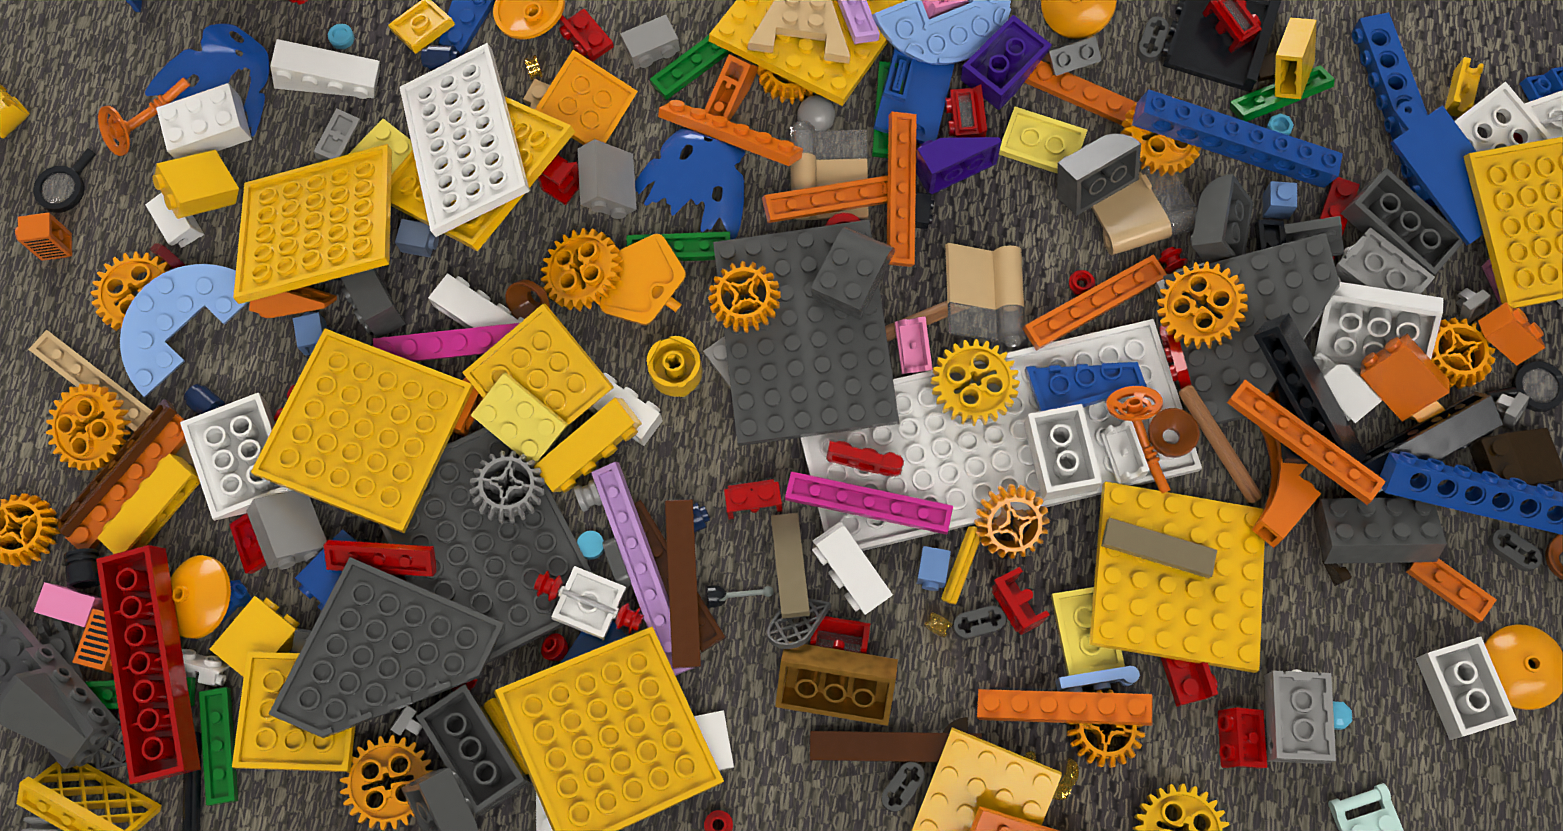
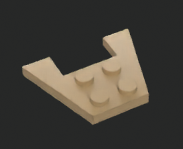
[748,0,850,64]

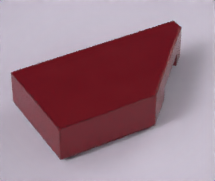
[149,243,186,269]

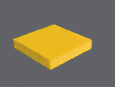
[388,0,455,54]

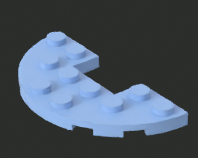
[872,0,1011,65]
[120,264,250,398]

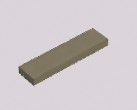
[771,513,810,619]
[1101,518,1217,578]

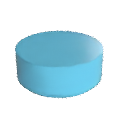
[328,24,355,49]
[577,531,604,560]

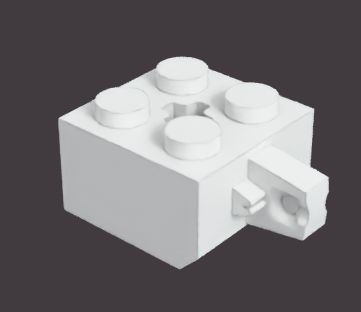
[1313,352,1382,423]

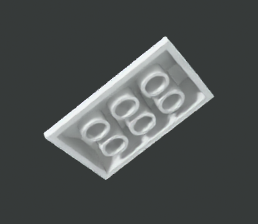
[1315,282,1443,373]
[180,392,293,520]

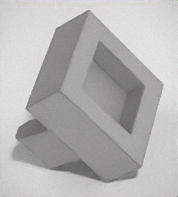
[1456,288,1491,324]
[1495,392,1529,429]
[390,705,423,736]

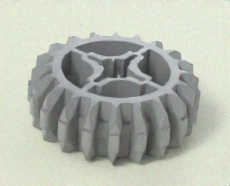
[470,450,545,524]

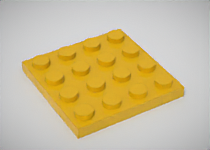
[462,304,614,427]
[232,652,355,772]
[911,727,1062,831]

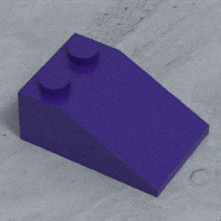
[961,15,1052,110]
[916,137,1002,194]

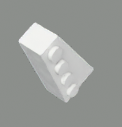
[270,39,380,99]

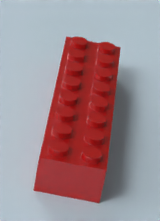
[96,545,201,784]

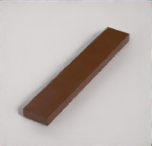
[57,399,177,538]
[665,499,701,669]
[634,500,726,653]
[810,731,982,763]

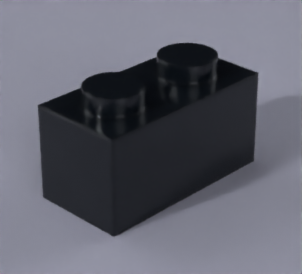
[915,192,934,229]

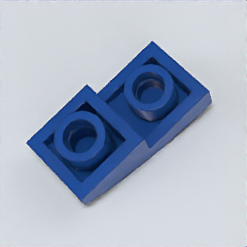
[1520,67,1563,102]

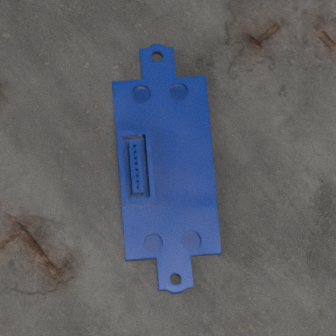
[873,47,955,144]
[1390,99,1484,246]

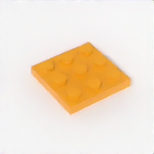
[535,50,638,145]

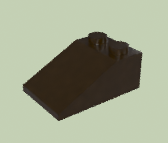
[1469,428,1563,498]

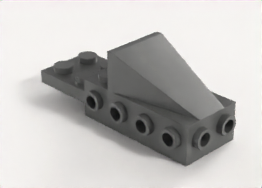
[0,606,119,769]

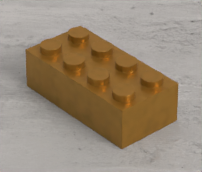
[775,641,898,726]

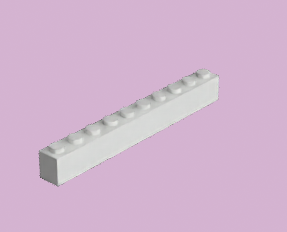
[428,273,663,446]

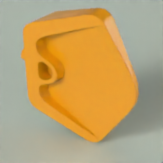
[600,234,686,326]

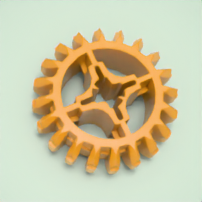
[757,66,813,105]
[708,261,781,333]
[1431,317,1496,390]
[974,484,1050,559]
[0,493,60,567]
[1066,689,1145,768]

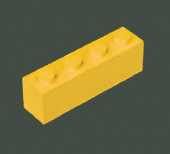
[533,397,642,493]
[97,454,200,554]

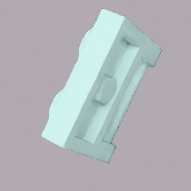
[1328,783,1404,831]

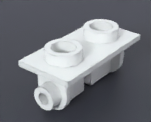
[182,649,230,687]

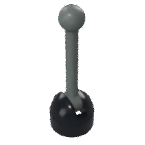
[707,585,774,608]

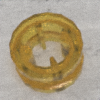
[524,55,543,80]
[924,613,952,638]

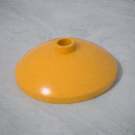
[493,0,565,39]
[1041,0,1117,39]
[170,555,231,639]
[1485,624,1563,710]

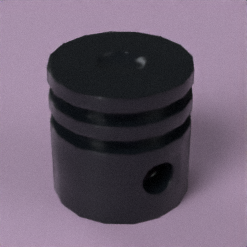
[64,548,100,590]

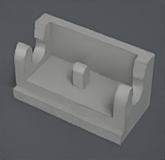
[314,108,360,162]

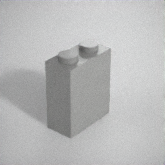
[577,139,637,219]
[247,491,327,570]

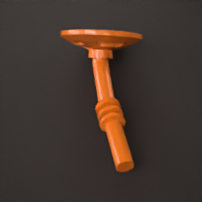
[98,77,191,156]
[1106,386,1171,494]

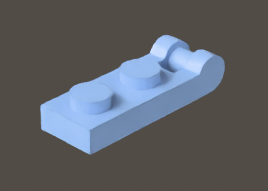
[1055,666,1140,692]

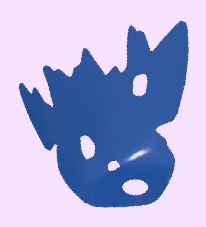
[145,24,269,137]
[635,128,746,240]

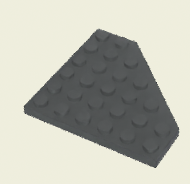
[1163,233,1340,424]
[269,557,505,738]

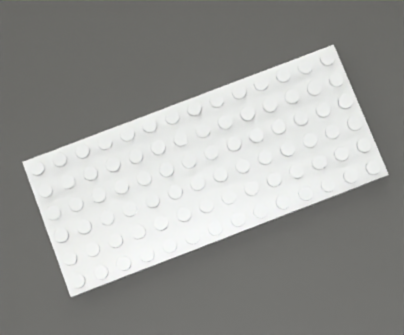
[800,319,1202,551]

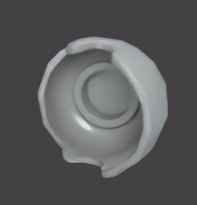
[797,95,836,134]

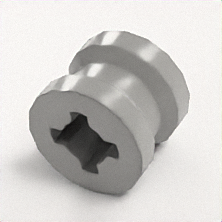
[574,479,603,512]

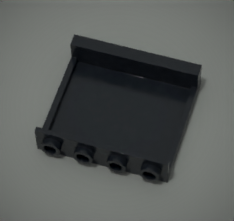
[1161,0,1281,93]

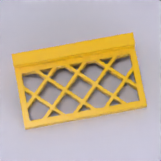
[16,761,162,831]

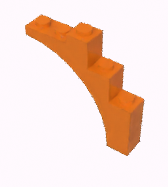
[1252,392,1321,548]

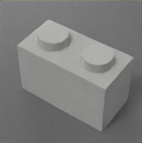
[620,15,680,69]

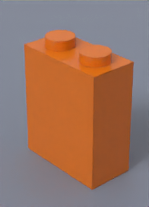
[1360,334,1450,421]

